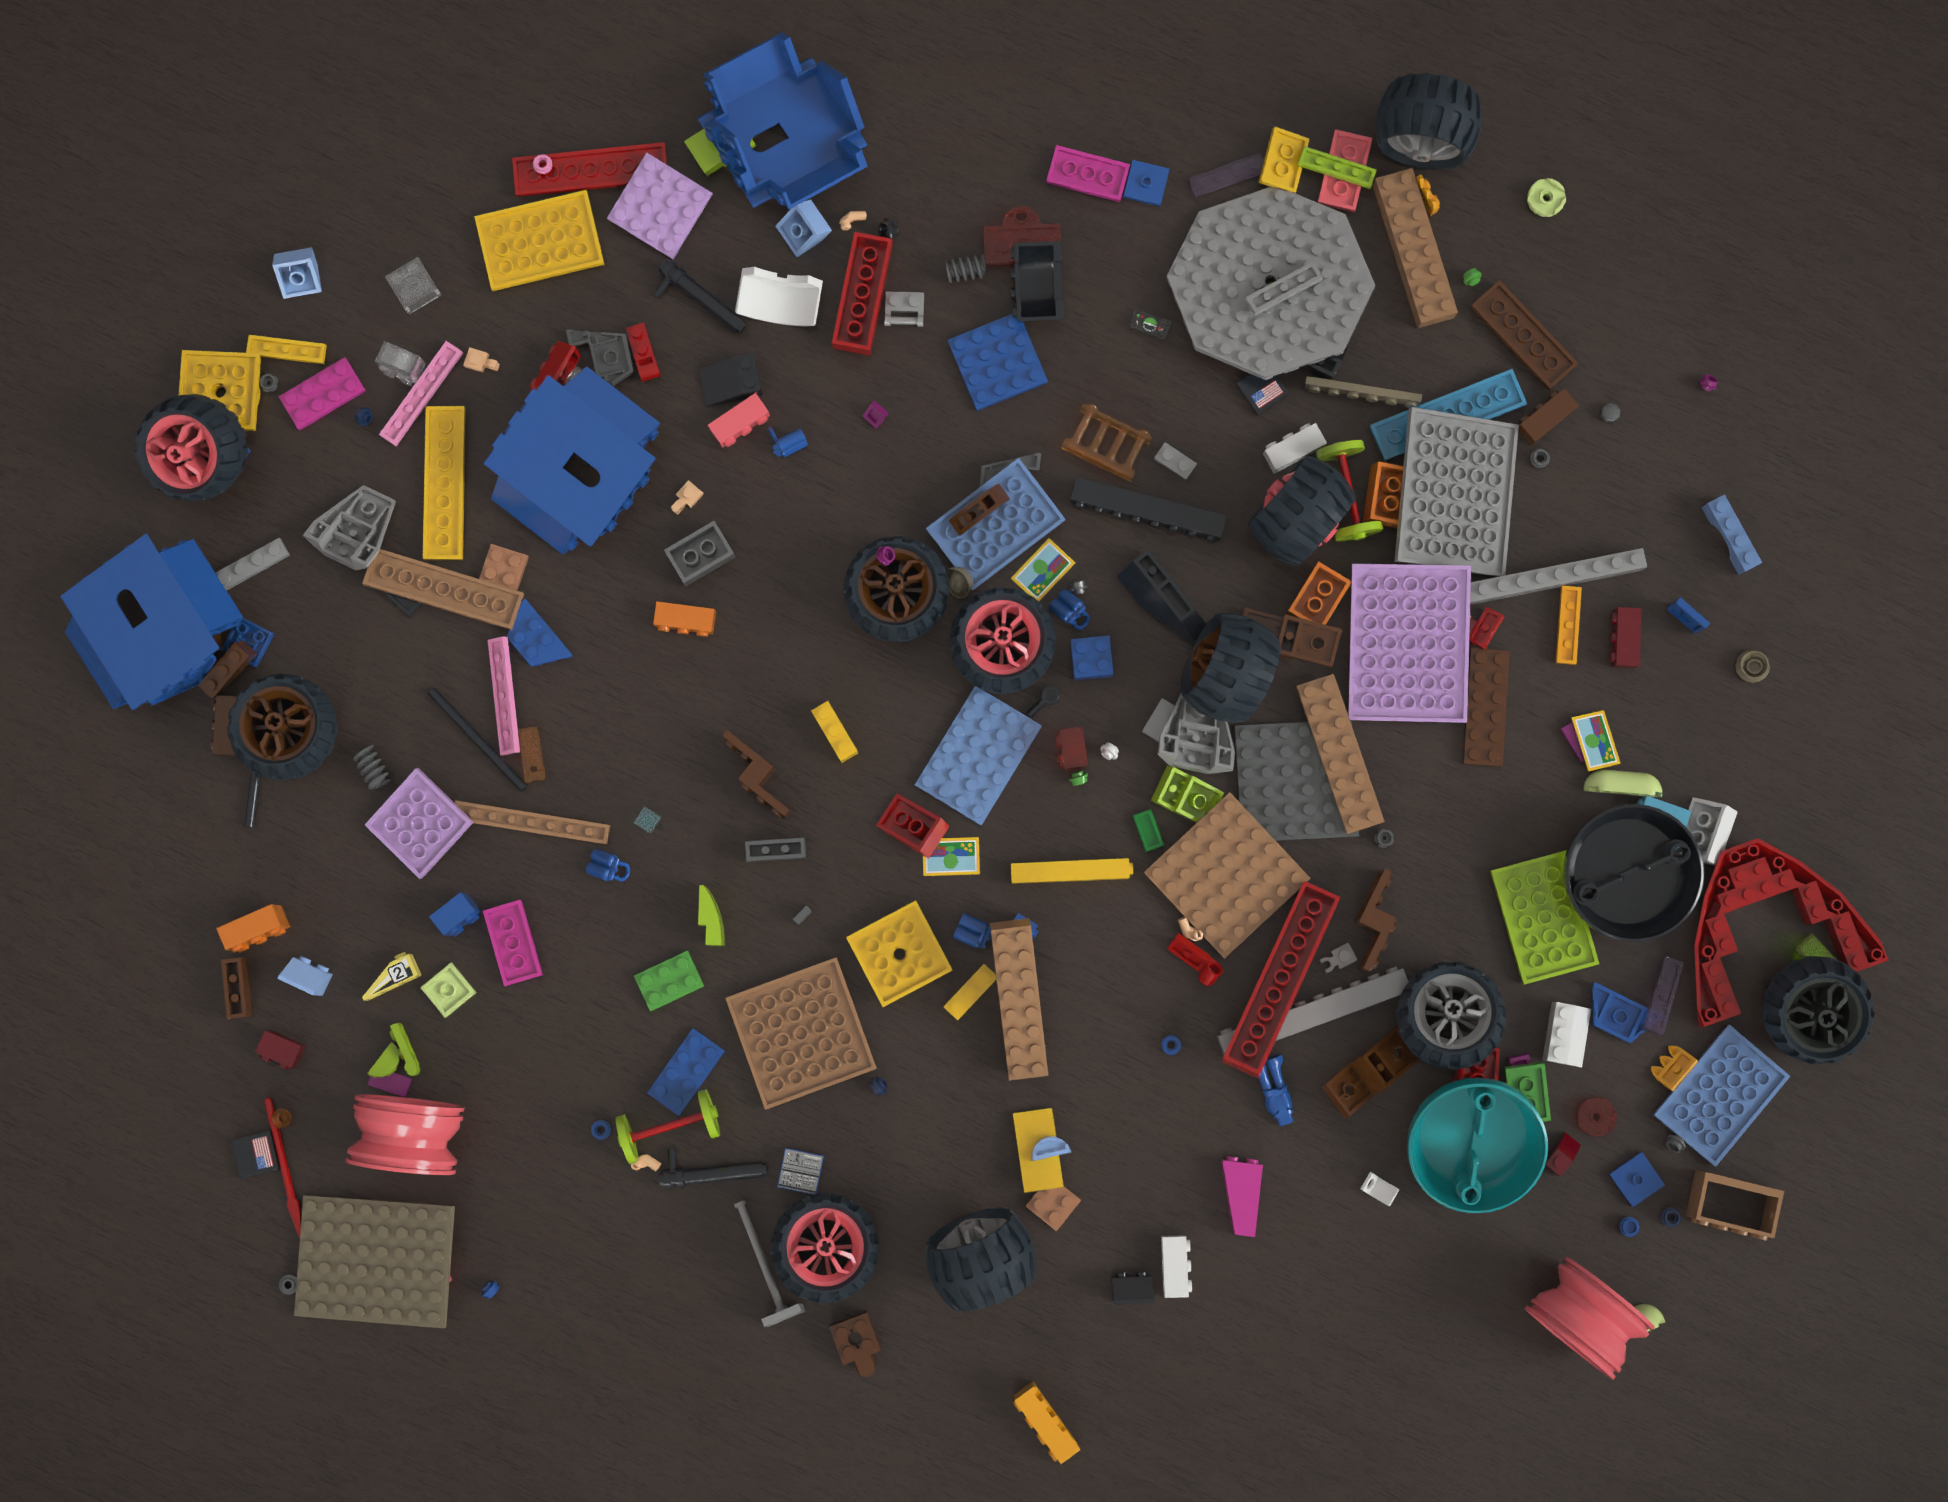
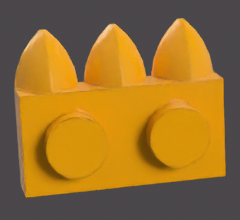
[1415,175,1440,216]
[1651,1046,1698,1092]

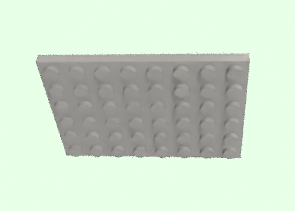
[1394,407,1519,577]

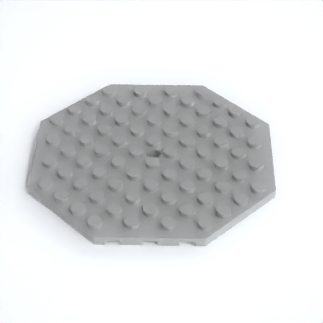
[1167,187,1375,380]

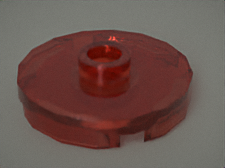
[1576,1097,1617,1137]

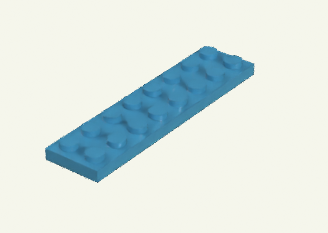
[1369,369,1527,462]

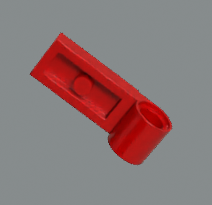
[626,322,661,382]
[1167,933,1223,986]

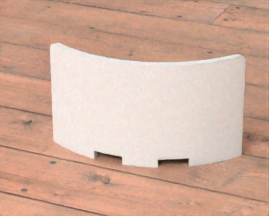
[735,267,823,326]

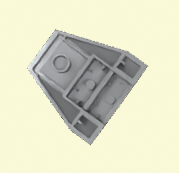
[303,485,396,570]
[1158,693,1235,774]

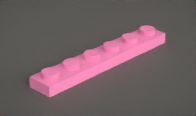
[379,341,463,447]
[488,637,520,755]

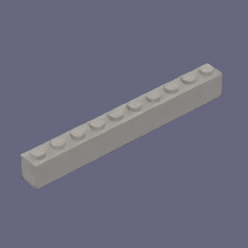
[1470,548,1647,605]
[1217,966,1408,1054]

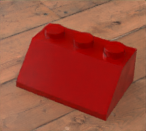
[530,341,581,392]

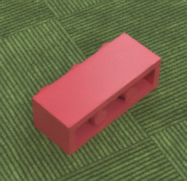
[708,393,770,448]

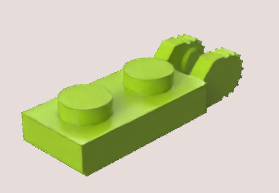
[390,1023,421,1076]

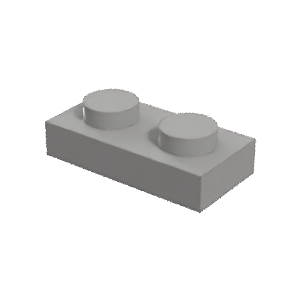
[1154,442,1197,481]

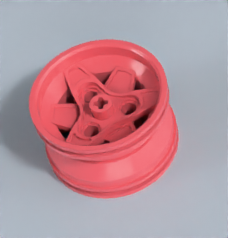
[346,1094,465,1175]
[1524,1256,1655,1380]

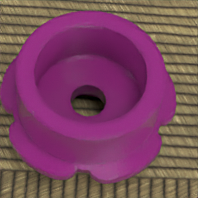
[1699,374,1718,391]
[877,546,895,565]

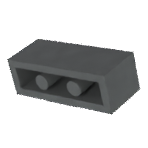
[745,838,807,862]

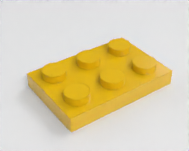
[1259,127,1309,193]

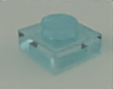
[634,806,661,834]

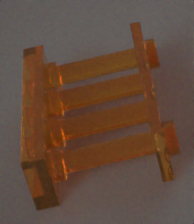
[1062,404,1152,482]

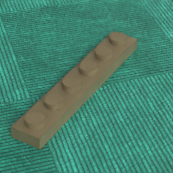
[1305,376,1422,408]

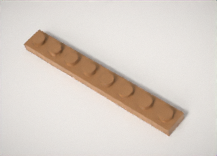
[455,800,611,845]

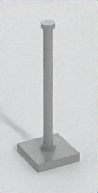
[734,1200,805,1327]

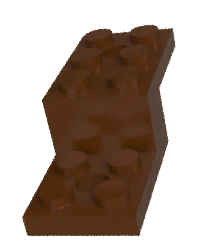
[1243,607,1342,668]
[722,730,791,818]
[1354,868,1397,972]
[1321,1026,1420,1119]

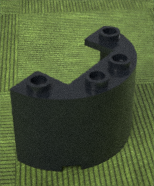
[1010,241,1064,321]

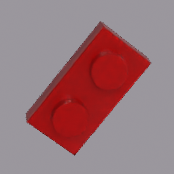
[1469,607,1505,650]

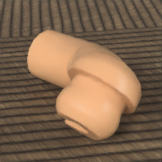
[839,211,866,230]
[1178,917,1203,941]
[631,1154,661,1172]

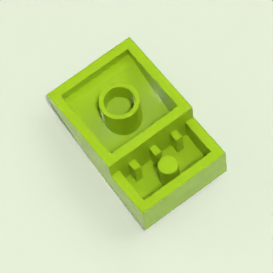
[684,129,756,176]
[1151,766,1224,823]
[698,885,725,946]

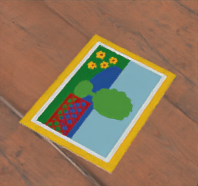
[1011,538,1076,601]
[1572,710,1621,771]
[923,837,980,876]

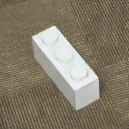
[1263,423,1327,474]
[1161,1235,1192,1298]

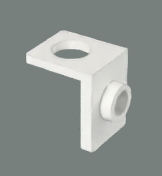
[1361,1172,1399,1206]

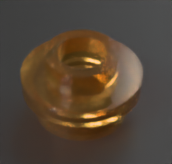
[272,1108,292,1129]

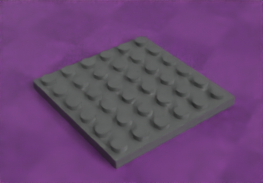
[1234,720,1359,841]

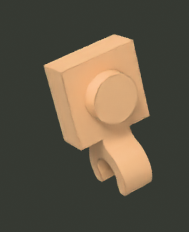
[463,347,500,373]
[671,480,703,515]

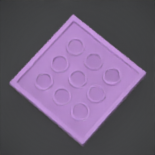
[607,153,713,259]
[365,768,474,879]

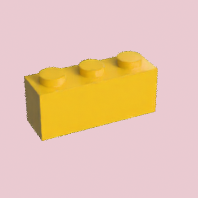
[811,701,858,763]
[944,964,996,1020]

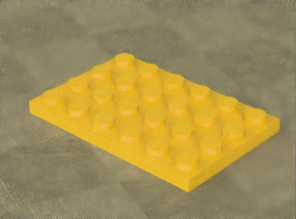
[474,190,605,291]

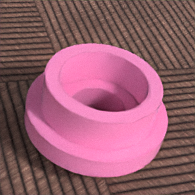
[533,155,552,174]

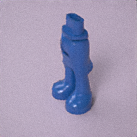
[1259,1054,1294,1126]

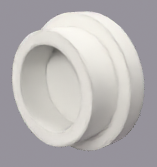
[1100,742,1119,760]

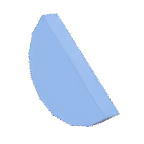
[1032,1137,1071,1162]

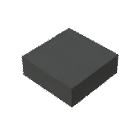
[793,905,812,925]

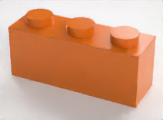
[653,601,716,637]

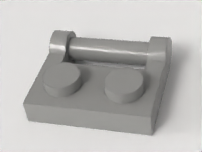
[885,292,924,327]

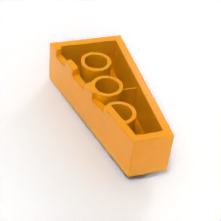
[1013,1381,1080,1464]

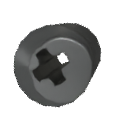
[945,254,986,283]
[353,745,392,789]

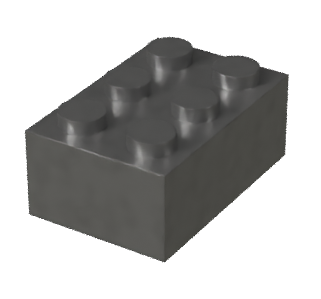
[664,521,736,586]

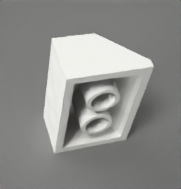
[1678,797,1737,866]
[1542,1002,1591,1068]

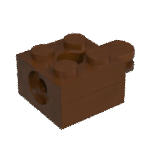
[829,1310,881,1377]

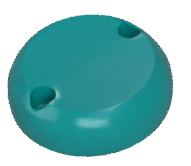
[1407,1077,1548,1213]

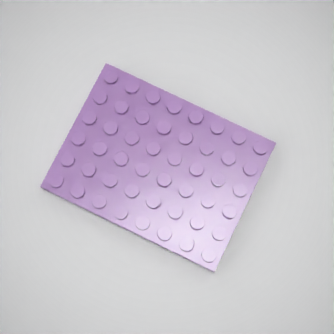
[1348,564,1471,723]

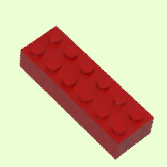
[832,232,893,356]

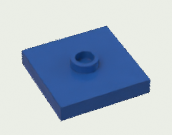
[1123,160,1170,207]
[1666,597,1710,634]
[1609,1152,1665,1207]

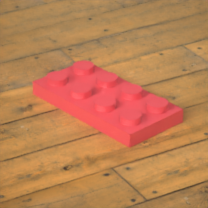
[1318,129,1372,213]

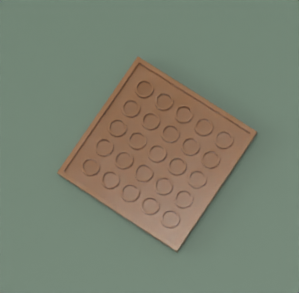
[1144,792,1311,959]
[725,957,877,1110]

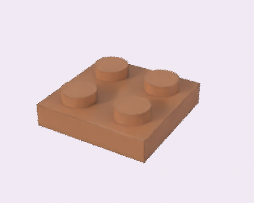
[479,544,529,591]
[1026,1186,1081,1231]

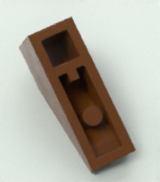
[949,484,1010,536]

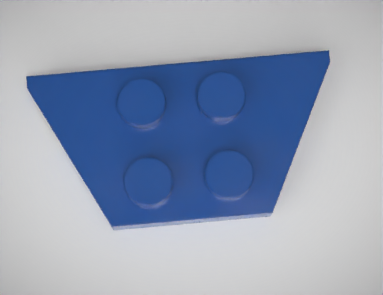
[506,599,573,667]
[1592,982,1663,1043]

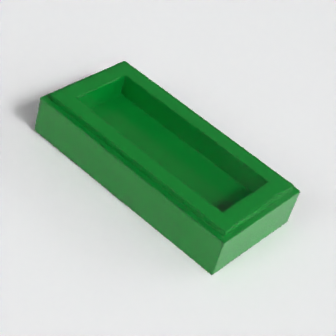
[1132,809,1164,852]

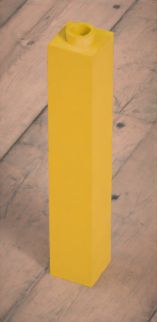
[1011,858,1133,884]

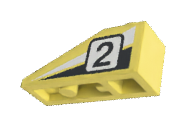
[362,952,422,1001]

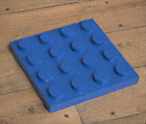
[947,314,1048,411]

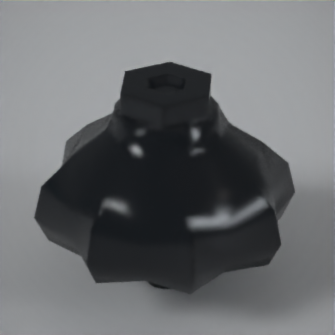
[878,218,899,239]

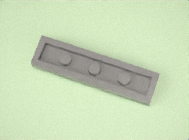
[1245,262,1323,316]
[215,538,290,591]

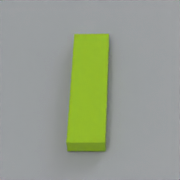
[1297,146,1377,189]

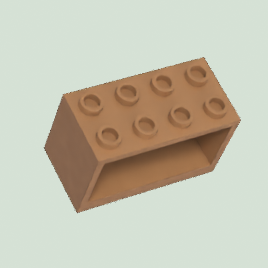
[1686,1170,1784,1241]

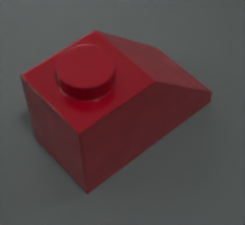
[1545,1132,1581,1177]

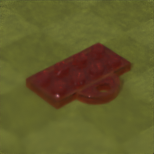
[983,206,1062,266]

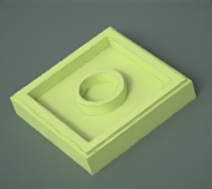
[420,962,477,1018]

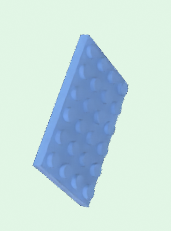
[926,458,1066,590]
[915,686,1042,826]
[1652,1024,1790,1167]

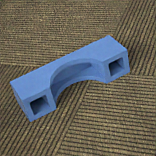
[1702,495,1762,575]

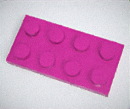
[1046,145,1130,202]
[279,357,366,430]
[483,899,543,986]

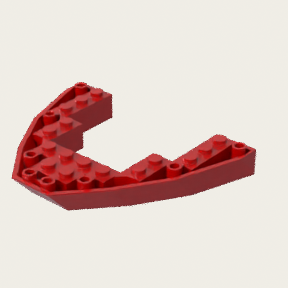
[1694,838,1889,1027]

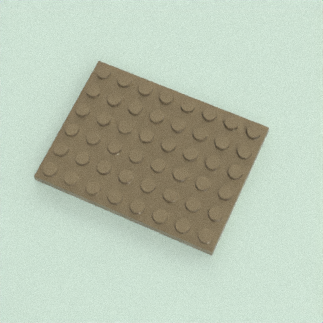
[294,1195,455,1328]

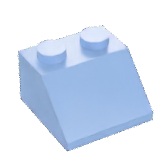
[776,199,832,257]
[273,247,322,299]
[277,956,333,996]

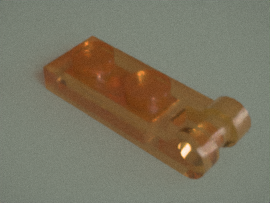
[518,726,546,783]

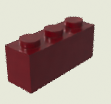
[1609,607,1641,669]

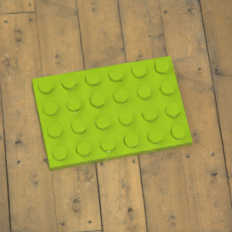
[1490,850,1599,985]

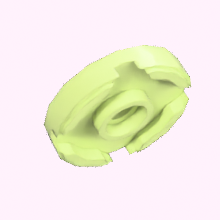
[1527,178,1566,217]

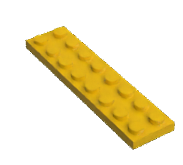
[423,406,466,560]

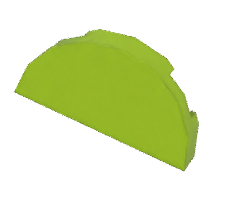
[367,1042,400,1078]

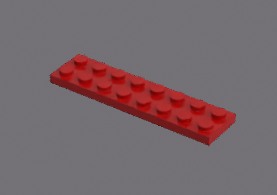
[512,142,667,197]

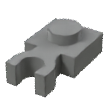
[1319,943,1357,973]

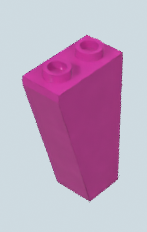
[1221,1156,1263,1237]

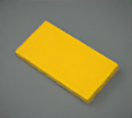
[1013,1108,1064,1193]

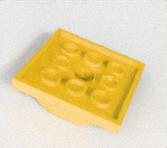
[179,350,261,431]
[846,901,953,1007]

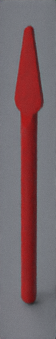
[264,1097,301,1238]

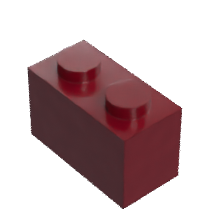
[255,1030,306,1070]

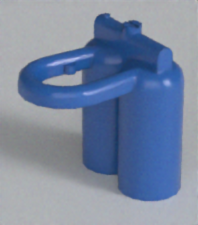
[768,426,808,457]
[1049,590,1090,630]
[586,849,631,881]
[953,913,991,949]

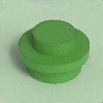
[1463,268,1482,286]
[1069,770,1088,786]

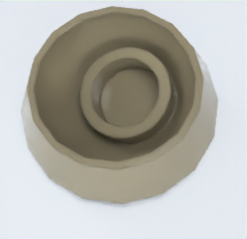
[946,567,973,598]
[1735,649,1770,683]

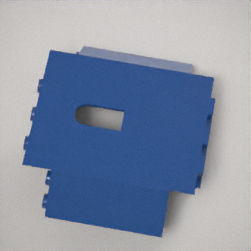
[697,32,868,209]
[484,367,660,555]
[60,533,243,710]

